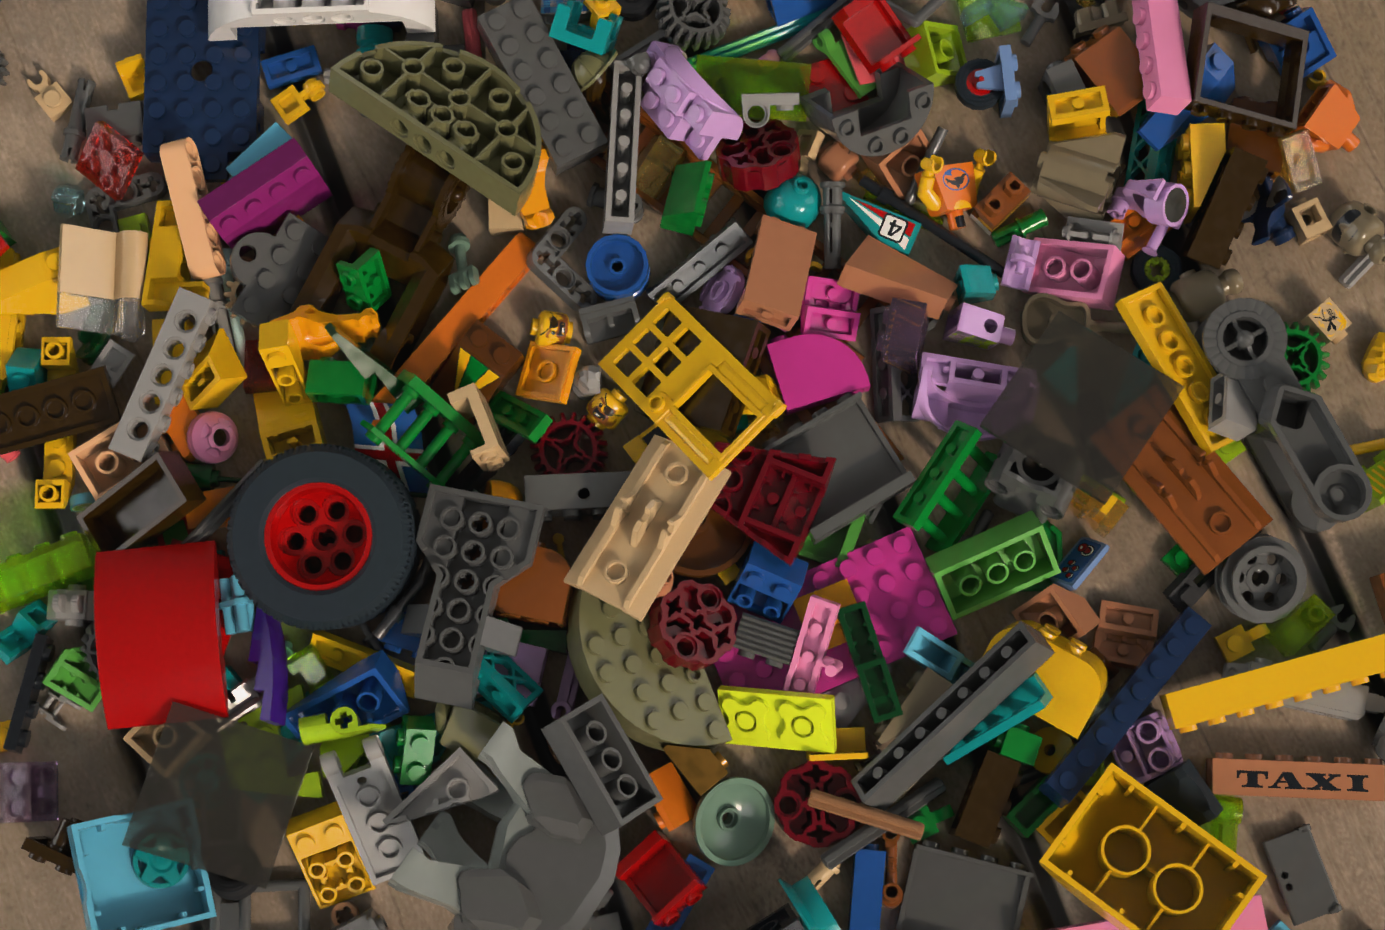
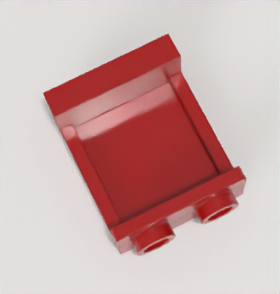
[831,0,922,75]
[616,830,708,928]

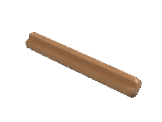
[808,789,925,840]

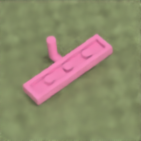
[783,595,843,693]

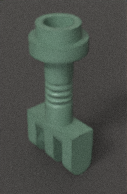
[448,233,480,295]

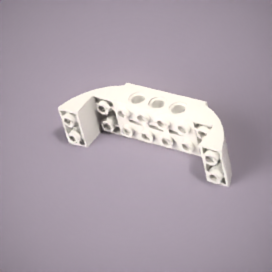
[208,0,436,41]

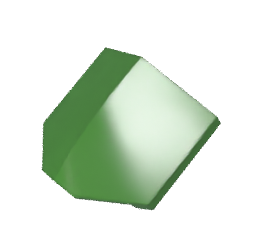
[41,646,102,712]

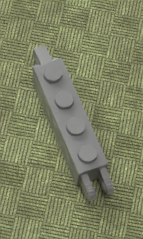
[1221,657,1385,721]

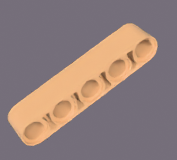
[159,137,226,281]

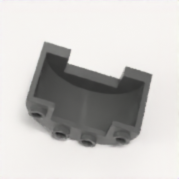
[800,62,934,157]

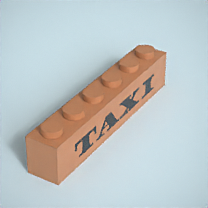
[1206,752,1385,801]

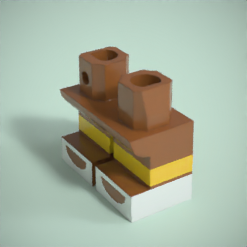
[970,171,1031,236]

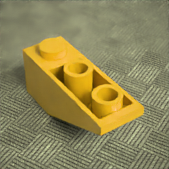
[258,319,312,406]

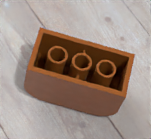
[462,541,574,631]

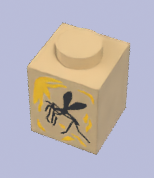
[1300,297,1352,345]

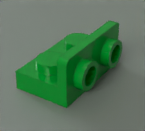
[336,247,392,312]

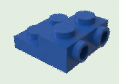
[1257,5,1337,78]

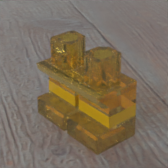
[1070,482,1129,538]

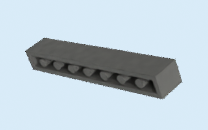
[850,621,1055,811]

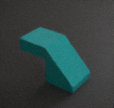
[0,598,58,665]

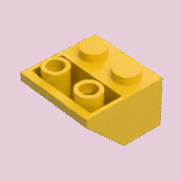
[181,328,248,410]

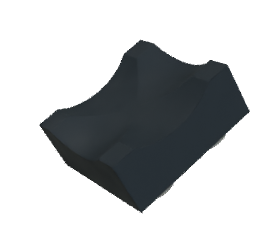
[1143,759,1223,826]

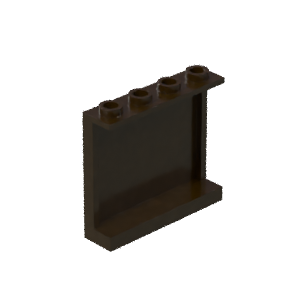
[634,305,771,439]

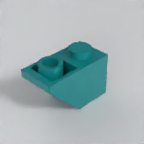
[5,347,48,392]

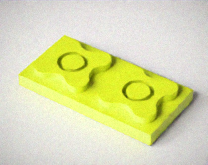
[717,685,837,754]

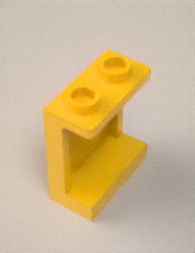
[1047,85,1110,142]

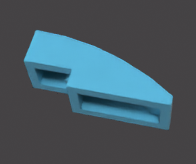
[903,626,975,684]

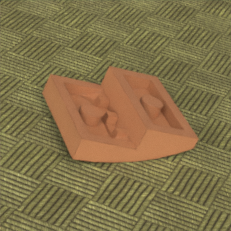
[1092,600,1159,669]

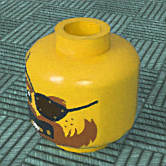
[530,310,573,346]
[586,388,629,431]

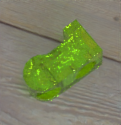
[286,643,334,694]

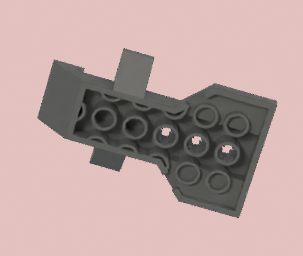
[401,484,546,710]

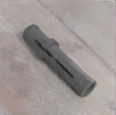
[59,78,96,164]

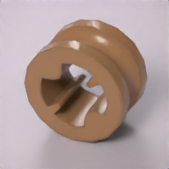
[331,901,360,926]

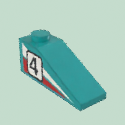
[842,191,922,257]

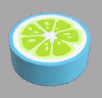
[69,492,95,512]

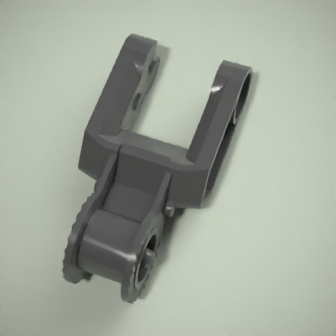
[1194,298,1372,533]

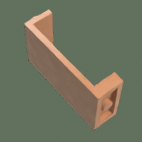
[735,214,817,332]

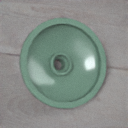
[693,777,775,866]

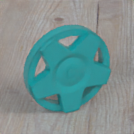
[132,831,190,889]

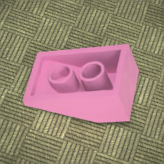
[1022,237,1125,311]

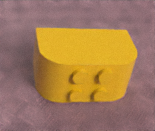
[982,620,1108,739]

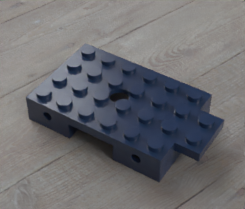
[142,0,266,183]

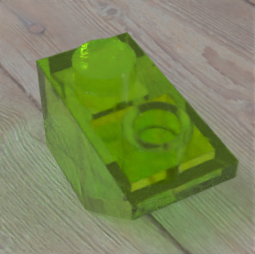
[1265,593,1336,657]

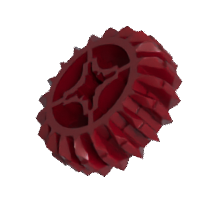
[530,412,608,475]

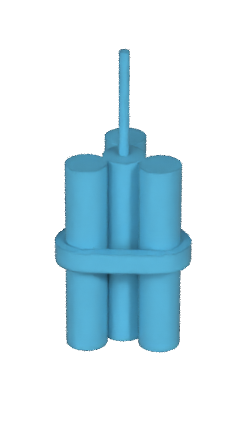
[219,567,256,635]

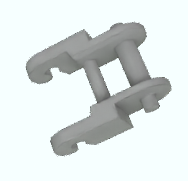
[39,690,82,731]

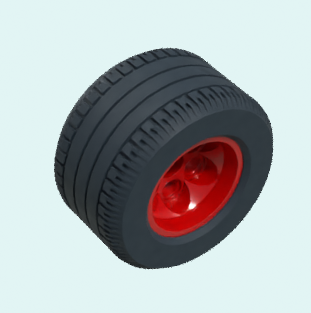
[227,444,422,630]

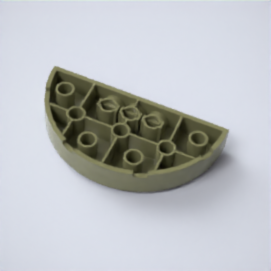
[329,41,542,216]
[566,587,733,751]

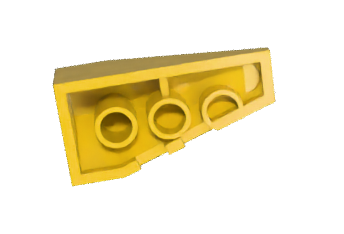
[0,247,90,316]

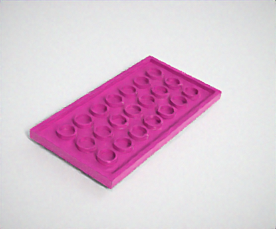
[714,527,958,694]

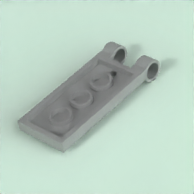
[319,734,428,886]

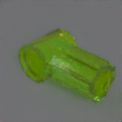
[1210,795,1243,853]

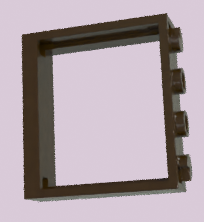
[1184,2,1309,138]

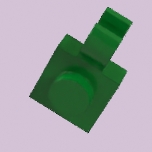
[908,804,955,844]

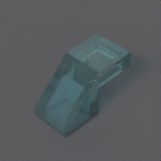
[959,0,1029,32]

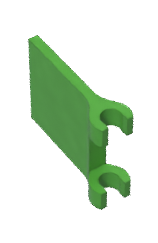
[812,28,876,99]

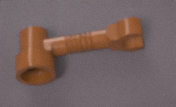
[881,833,903,909]

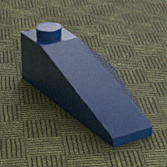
[1136,42,1235,151]

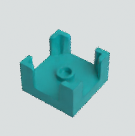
[549,0,624,55]

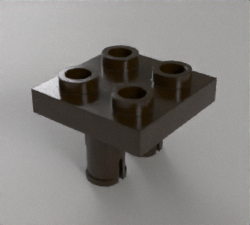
[21,818,84,876]

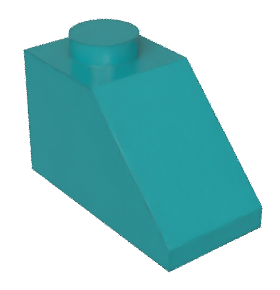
[953,264,999,305]

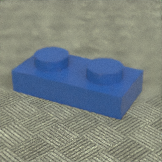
[260,45,324,90]

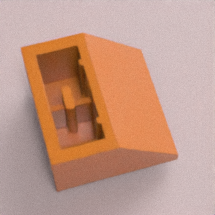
[649,761,697,832]

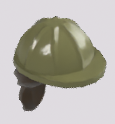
[571,48,619,125]

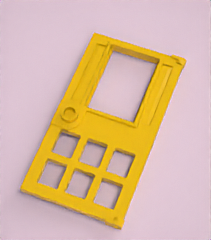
[598,292,787,481]

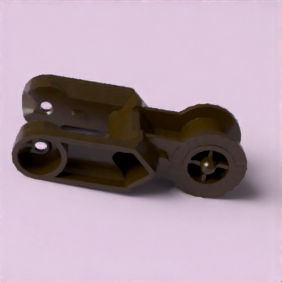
[290,145,470,378]

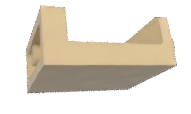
[447,382,511,471]

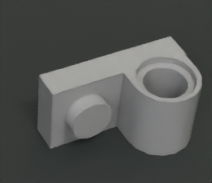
[741,92,800,128]

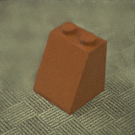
[1063,24,1145,117]

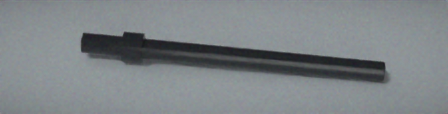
[858,175,1004,278]

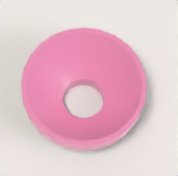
[187,411,239,464]

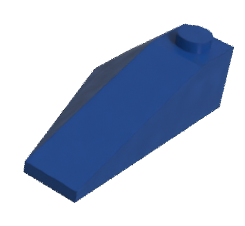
[285,649,410,739]

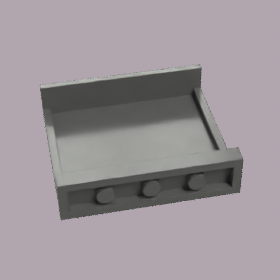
[761,392,916,545]
[895,839,1034,930]

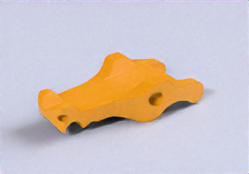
[519,145,555,230]
[270,304,381,361]

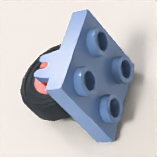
[954,44,1021,118]

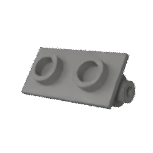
[1062,216,1125,251]
[209,677,263,732]

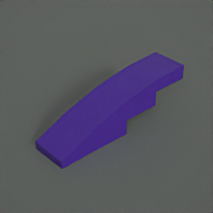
[248,607,288,726]

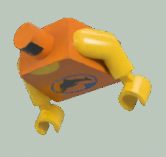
[914,148,997,231]

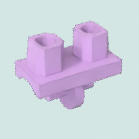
[1000,235,1041,292]

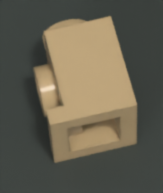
[1286,197,1332,246]

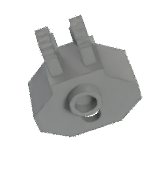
[46,584,94,627]

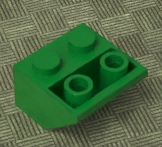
[660,160,715,236]
[305,357,380,405]

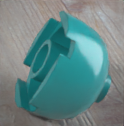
[763,173,822,229]

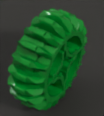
[1284,322,1330,391]

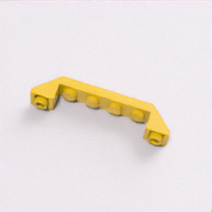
[34,337,79,509]

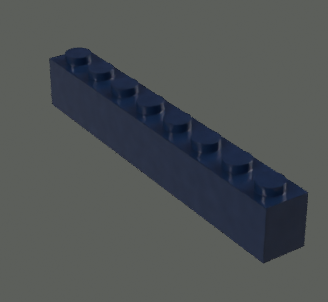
[1037,607,1212,808]

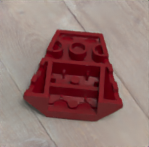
[710,441,837,566]

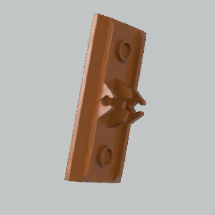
[1089,384,1273,576]

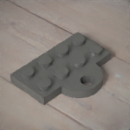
[230,213,329,328]

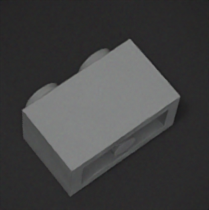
[1208,373,1257,441]

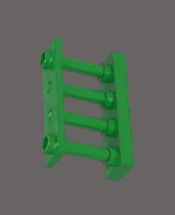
[360,369,485,489]
[892,420,997,553]

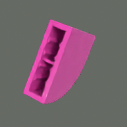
[766,334,871,415]

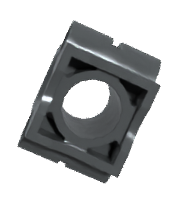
[984,426,1085,524]

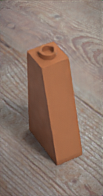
[837,235,958,320]

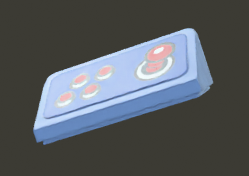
[1049,537,1110,591]

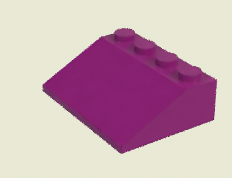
[197,137,333,257]

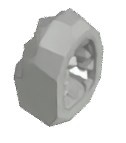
[572,365,602,400]

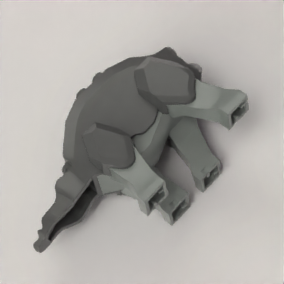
[387,721,621,930]

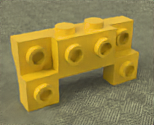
[141,200,210,312]

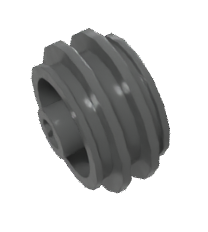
[1214,534,1307,623]

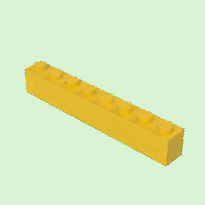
[1160,634,1385,734]

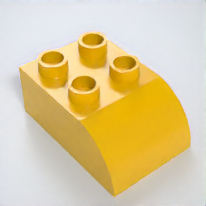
[1039,762,1267,930]

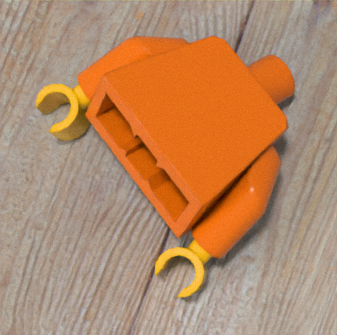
[1286,69,1360,153]

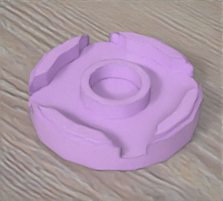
[699,265,745,314]

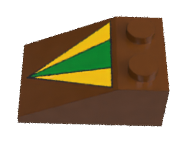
[430,319,525,426]

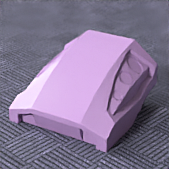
[1111,710,1183,783]

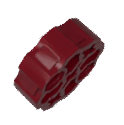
[715,118,801,192]
[647,580,737,671]
[774,761,861,848]

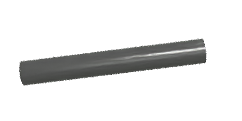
[903,126,948,206]

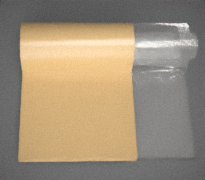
[56,223,148,342]

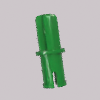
[991,208,1049,247]

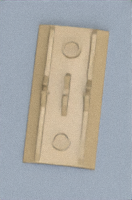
[563,435,731,622]

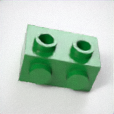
[392,715,437,785]
[985,723,1043,766]

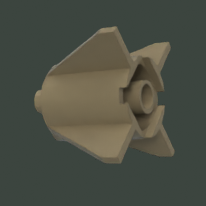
[1031,132,1127,221]

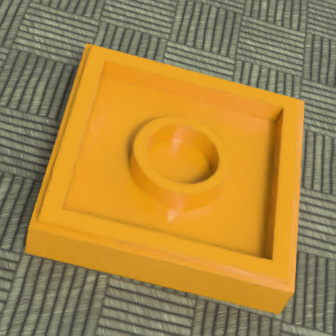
[515,340,582,405]

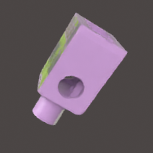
[943,302,1016,350]

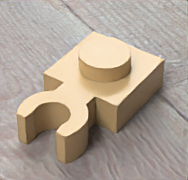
[26,70,73,122]
[797,129,825,176]

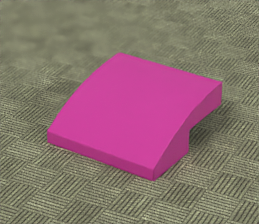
[800,275,861,342]

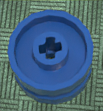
[585,234,651,302]

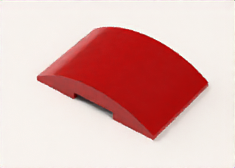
[94,540,229,730]

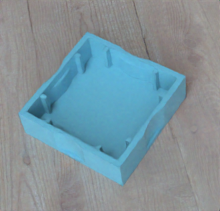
[66,798,217,930]

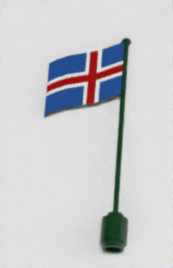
[185,402,429,498]

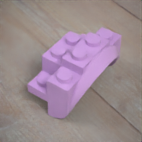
[640,40,743,160]
[911,352,1040,441]

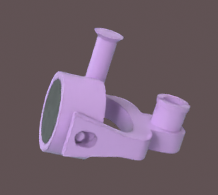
[1107,178,1189,257]

